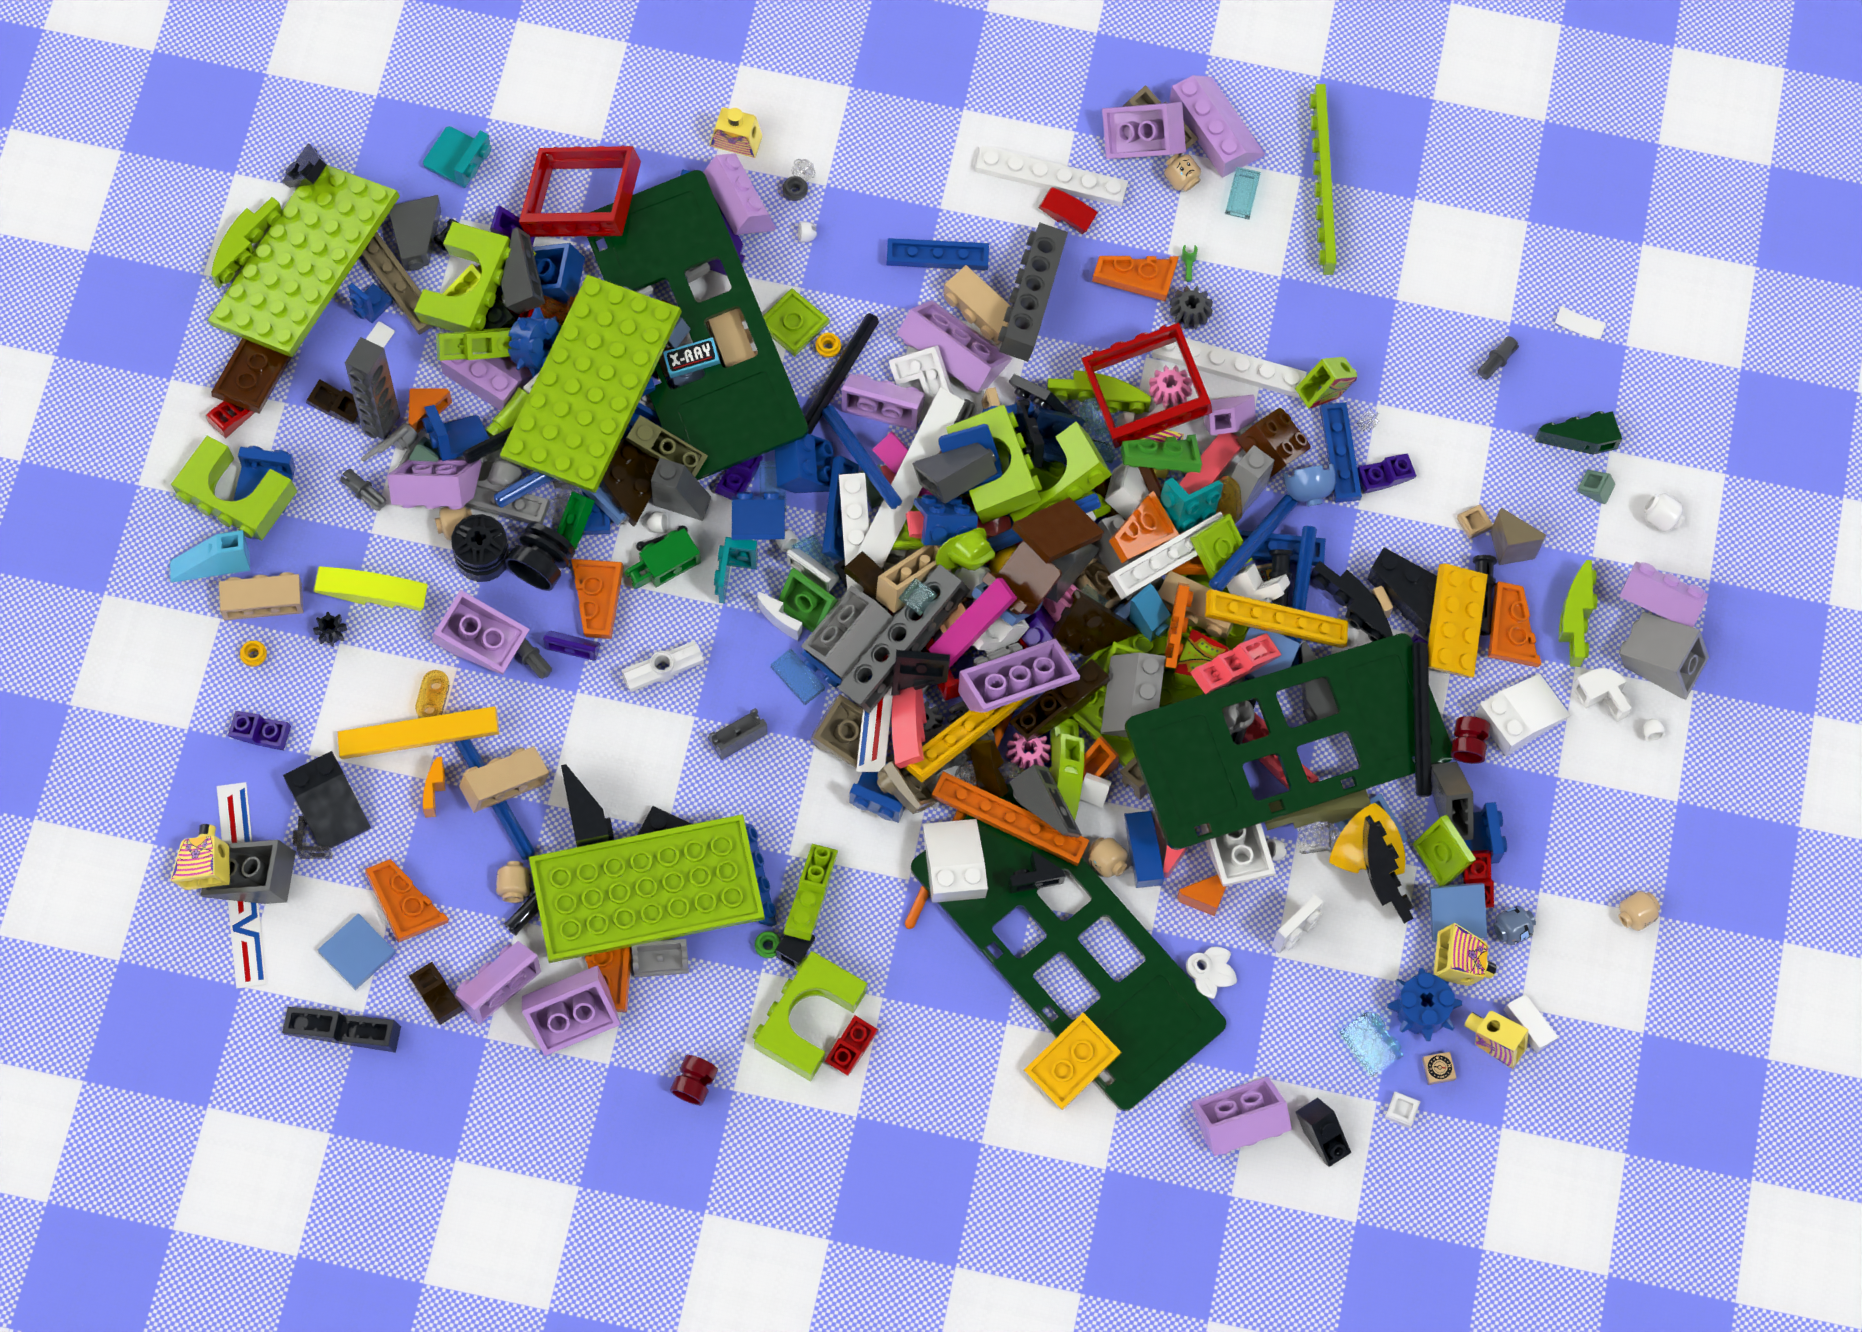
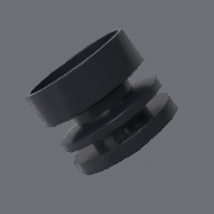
[451,514,509,582]
[505,522,575,591]

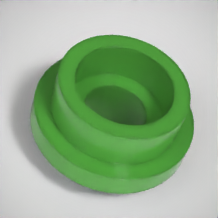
[755,931,781,958]

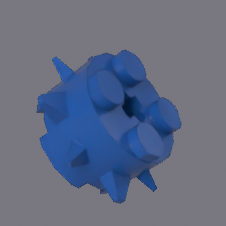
[508,307,562,377]
[1387,968,1462,1041]

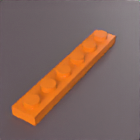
[931,771,1090,866]

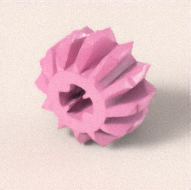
[1149,365,1192,409]
[1006,732,1051,774]

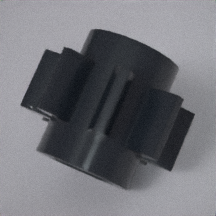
[313,612,347,647]

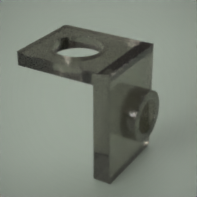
[293,816,333,859]

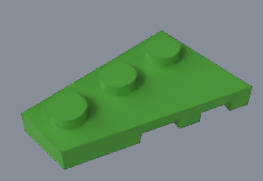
[1120,434,1202,473]

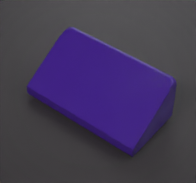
[543,631,601,661]

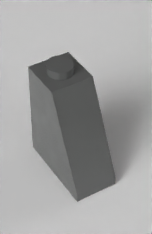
[389,195,441,271]
[912,442,997,504]
[651,458,711,521]
[1431,761,1473,840]

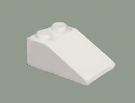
[1475,674,1571,757]
[923,819,988,903]
[1200,824,1276,887]

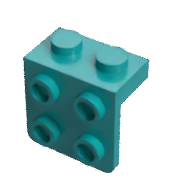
[423,126,492,188]
[1159,477,1224,534]
[714,537,758,604]

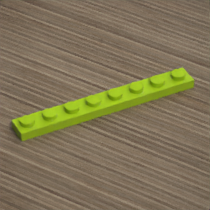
[1309,84,1337,275]

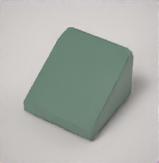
[409,437,440,462]
[1577,470,1615,504]

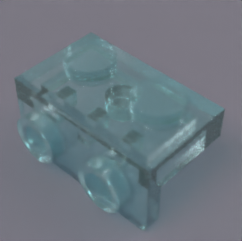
[1339,1012,1404,1077]

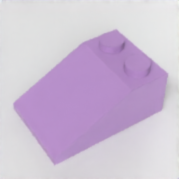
[1102,102,1186,159]
[432,590,530,675]

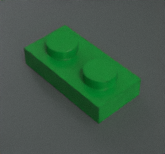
[557,491,595,549]

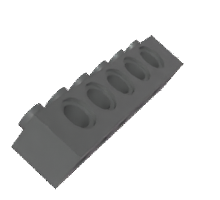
[998,222,1068,362]
[345,337,400,440]
[838,564,971,714]

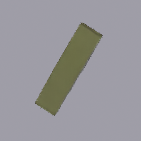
[1264,788,1371,831]

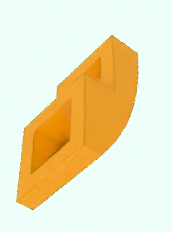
[423,756,446,818]

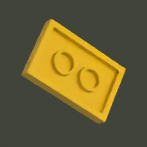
[1024,1013,1122,1110]

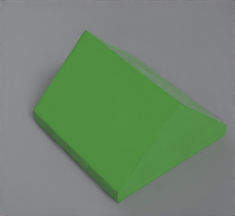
[778,568,839,632]

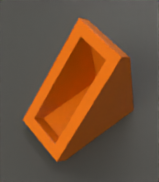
[408,388,452,433]
[1082,736,1119,783]
[1177,874,1227,916]

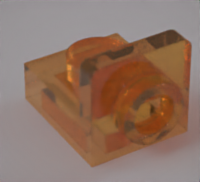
[538,295,575,326]

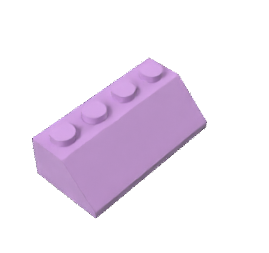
[1169,75,1265,178]
[897,300,1012,393]
[958,639,1080,713]

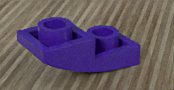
[1357,453,1417,494]
[715,455,763,500]
[228,711,291,751]

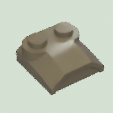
[811,694,863,768]
[877,761,938,814]

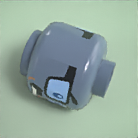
[1493,906,1536,945]

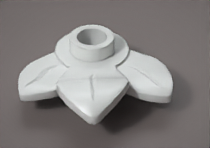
[1186,947,1237,999]

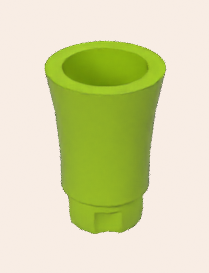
[485,388,529,437]

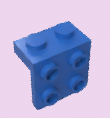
[422,405,489,461]
[938,424,1003,494]
[233,446,296,513]
[913,495,978,546]
[849,761,906,823]
[1464,802,1507,864]

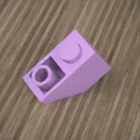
[1204,394,1256,435]

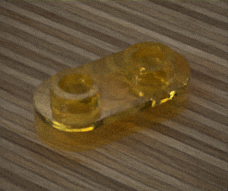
[1216,476,1242,524]
[415,670,450,718]

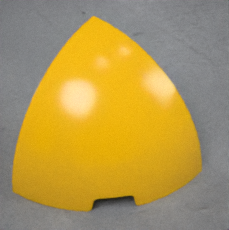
[1329,803,1405,875]

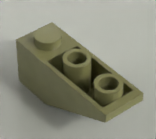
[624,415,708,477]

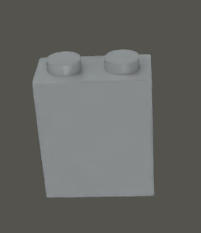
[1619,612,1709,700]

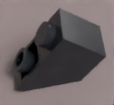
[1295,1097,1352,1167]

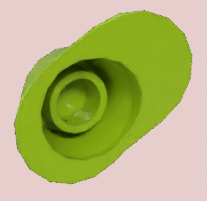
[935,527,995,571]

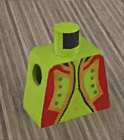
[1295,357,1357,409]
[1174,629,1237,688]

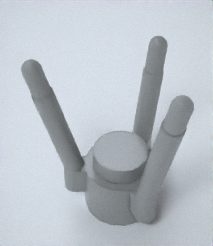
[361,423,419,488]

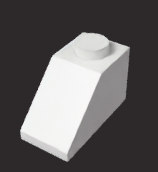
[1105,463,1149,520]

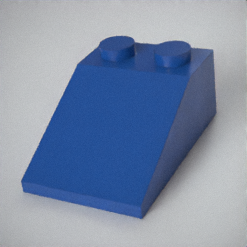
[496,243,585,305]
[731,491,785,540]

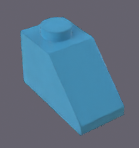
[1129,583,1171,642]

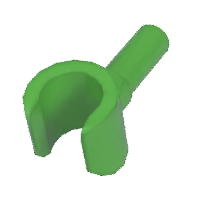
[1181,245,1198,282]

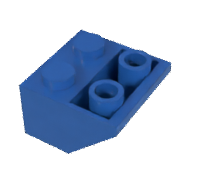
[775,433,834,493]

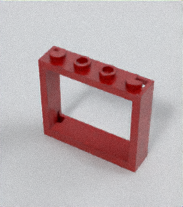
[519,145,641,237]
[1081,323,1213,448]

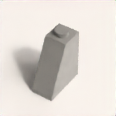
[1217,445,1275,522]

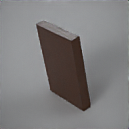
[211,338,292,414]
[1012,497,1104,564]

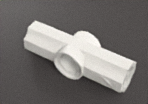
[621,641,704,692]

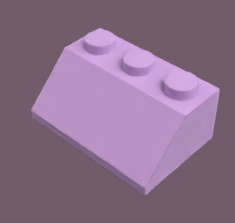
[703,153,776,235]
[440,356,533,411]
[841,374,925,431]
[387,458,482,510]
[1619,561,1709,627]
[455,941,541,1025]
[522,965,621,1056]
[1191,1076,1292,1156]

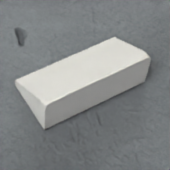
[787,548,839,592]
[1503,994,1559,1054]

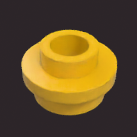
[815,332,841,358]
[240,641,267,667]

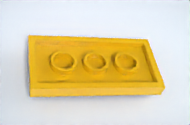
[1428,563,1488,678]

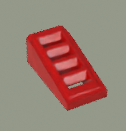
[206,401,255,439]

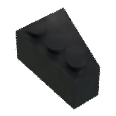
[1367,547,1437,638]

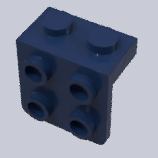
[1032,407,1085,465]

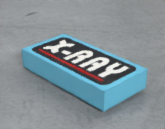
[663,337,720,378]

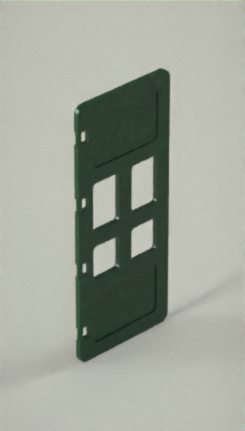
[587,170,809,480]
[1125,633,1453,850]
[910,784,1226,1111]

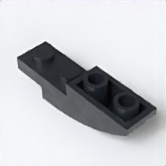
[1310,561,1393,642]
[1363,815,1414,924]

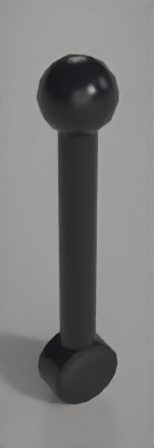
[636,525,688,552]

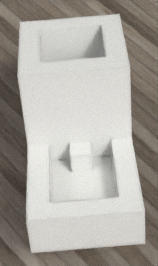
[1227,563,1290,603]
[972,617,1029,654]
[1572,668,1632,722]

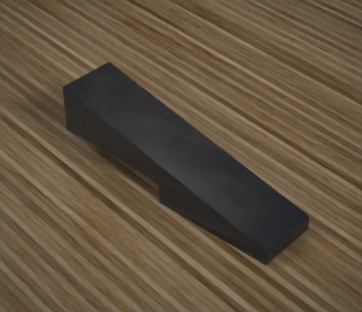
[282,1007,401,1053]

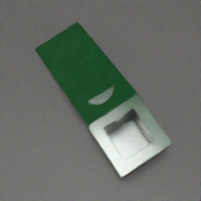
[1535,411,1622,455]

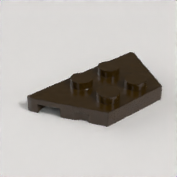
[600,438,659,527]
[1052,589,1138,657]

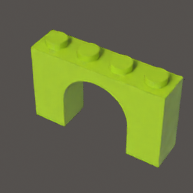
[414,222,511,332]
[946,404,1042,524]
[1010,421,1112,522]
[171,435,297,541]
[752,951,868,1082]

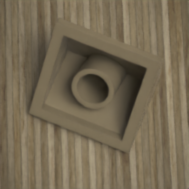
[1490,508,1546,565]

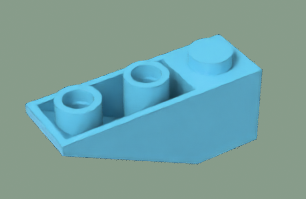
[170,530,250,583]

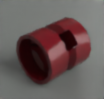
[1451,716,1490,764]
[670,1055,718,1106]

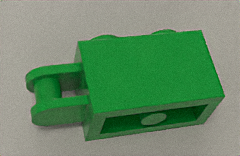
[624,528,701,589]

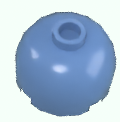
[1282,464,1336,507]

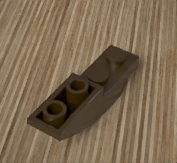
[1010,659,1110,742]

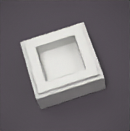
[1080,773,1112,808]
[1384,1092,1421,1128]

